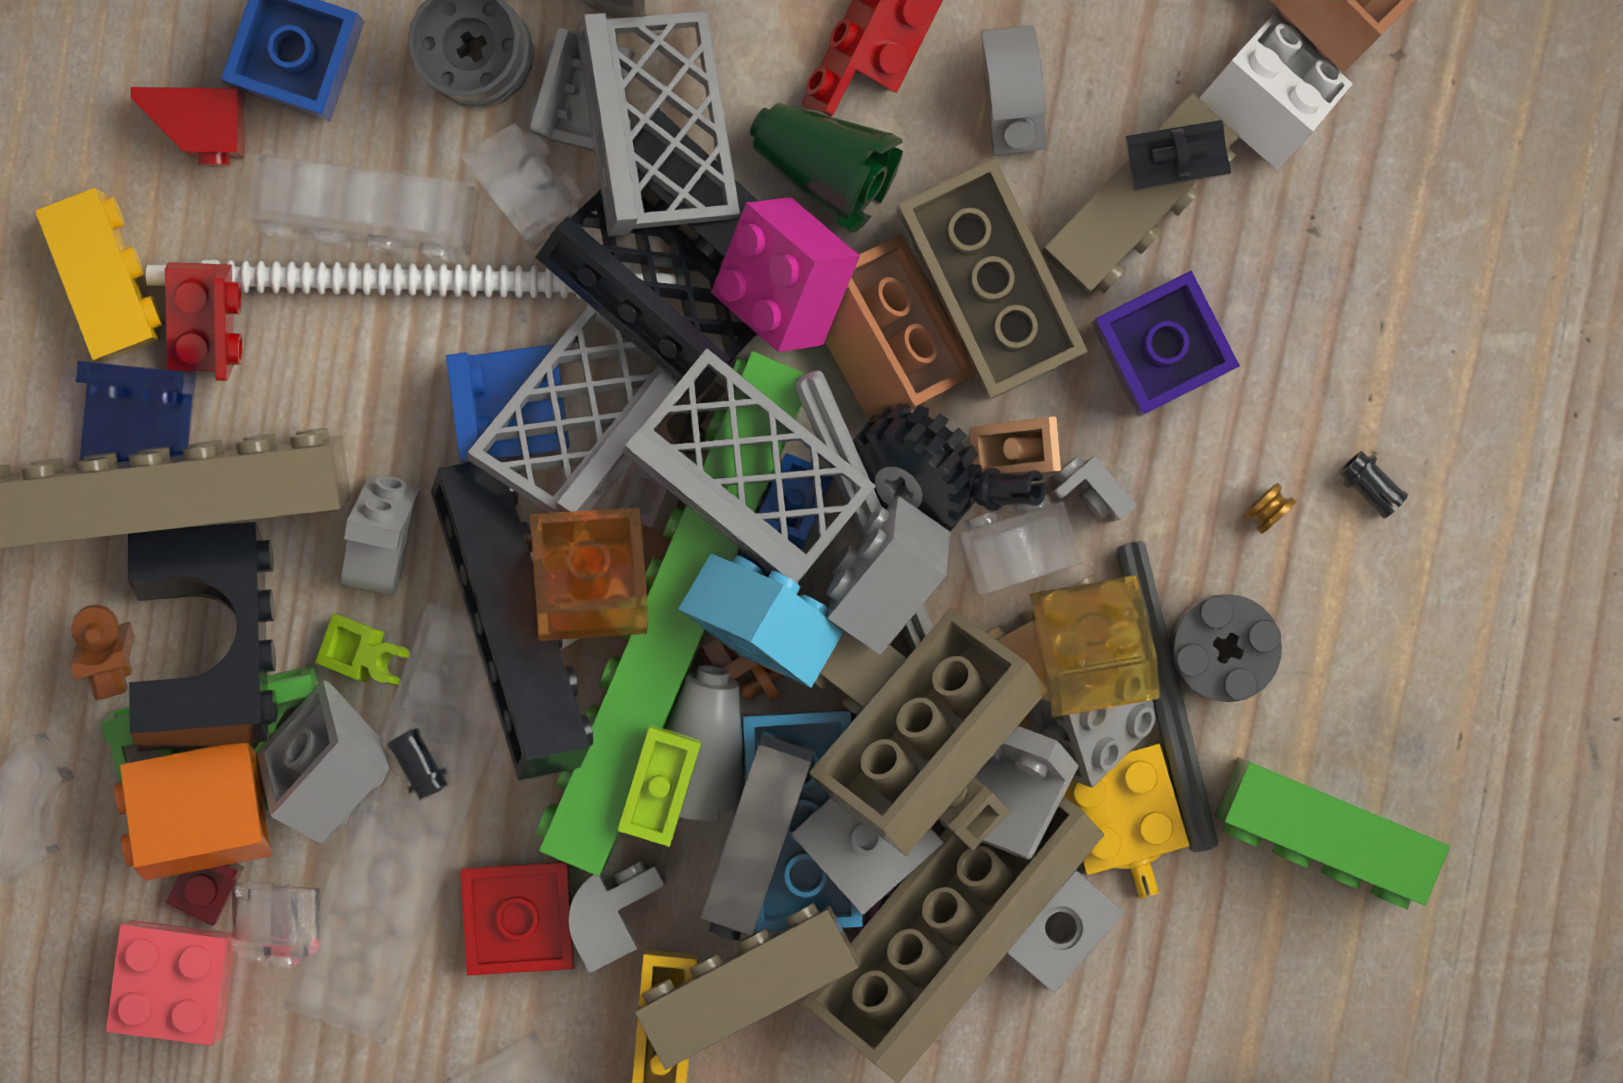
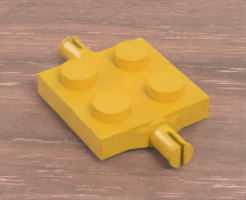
[1064,743,1190,899]

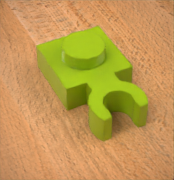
[315,613,411,686]

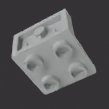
[1028,642,1158,788]
[939,726,1079,860]

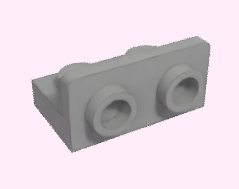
[1048,456,1137,522]

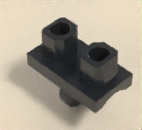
[1125,120,1231,191]

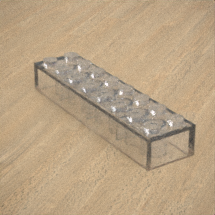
[283,602,502,1044]

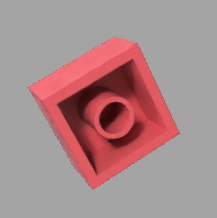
[106,920,236,1046]

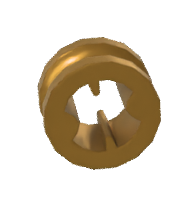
[1243,483,1296,534]

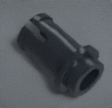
[1339,451,1408,519]
[972,468,1046,511]
[387,728,448,801]

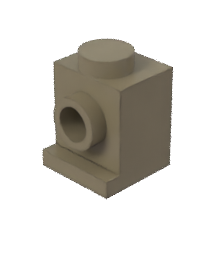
[939,777,1011,850]

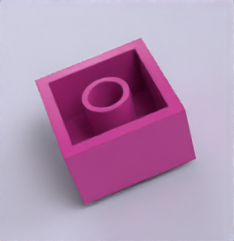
[711,197,860,352]

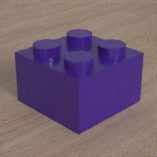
[1091,270,1240,417]

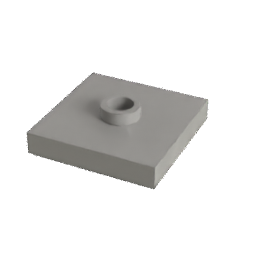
[791,798,944,915]

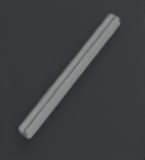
[795,370,934,652]

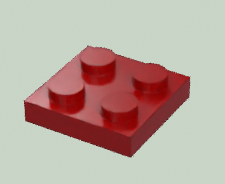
[460,861,575,976]

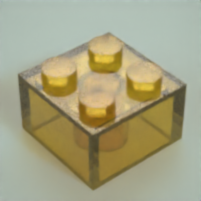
[1030,575,1160,717]

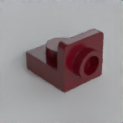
[166,863,245,926]

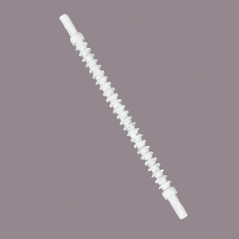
[146,259,677,299]

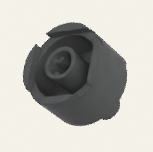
[1169,595,1282,702]

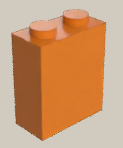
[114,743,272,881]

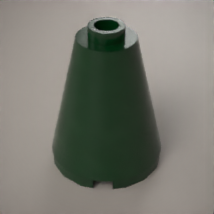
[750,103,903,233]

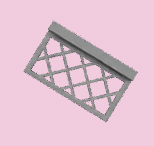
[576,11,740,237]
[467,304,688,537]
[623,349,876,583]

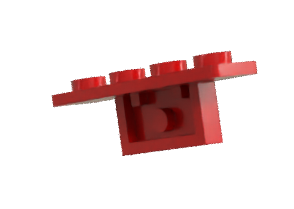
[801,0,943,116]

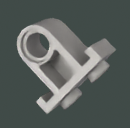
[341,476,420,597]

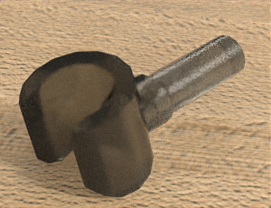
[667,382,725,454]

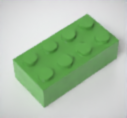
[1214,757,1450,910]

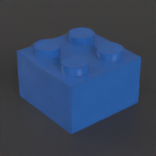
[221,0,364,122]

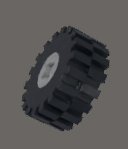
[853,403,983,532]

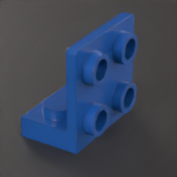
[446,345,570,463]

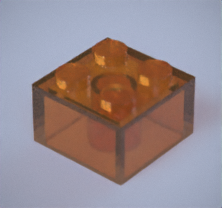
[530,507,648,641]

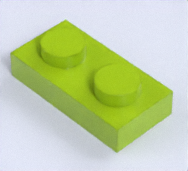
[617,724,702,847]

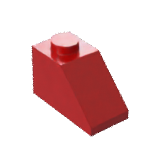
[131,87,245,167]

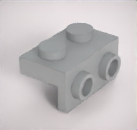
[529,28,635,152]

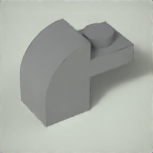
[981,25,1047,155]
[568,861,666,974]

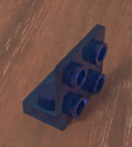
[76,361,196,462]

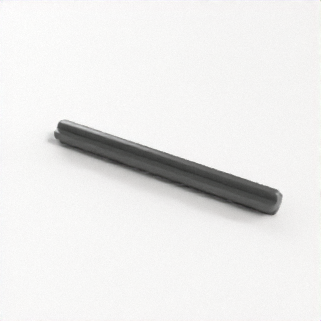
[1117,541,1218,852]

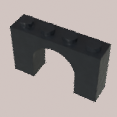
[128,522,277,751]

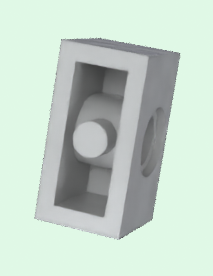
[1007,870,1125,993]

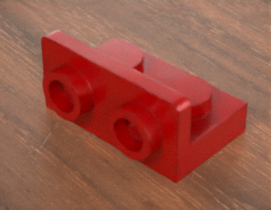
[165,262,243,381]

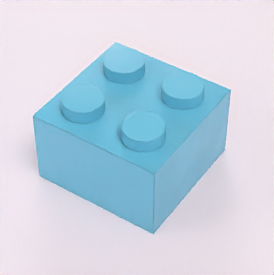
[678,553,844,688]

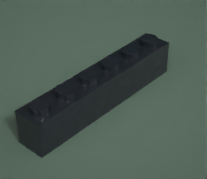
[431,457,593,781]

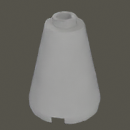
[664,665,745,821]

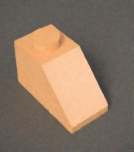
[969,417,1061,475]

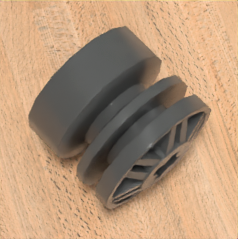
[408,0,534,108]

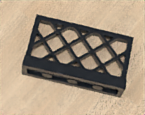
[535,189,758,399]

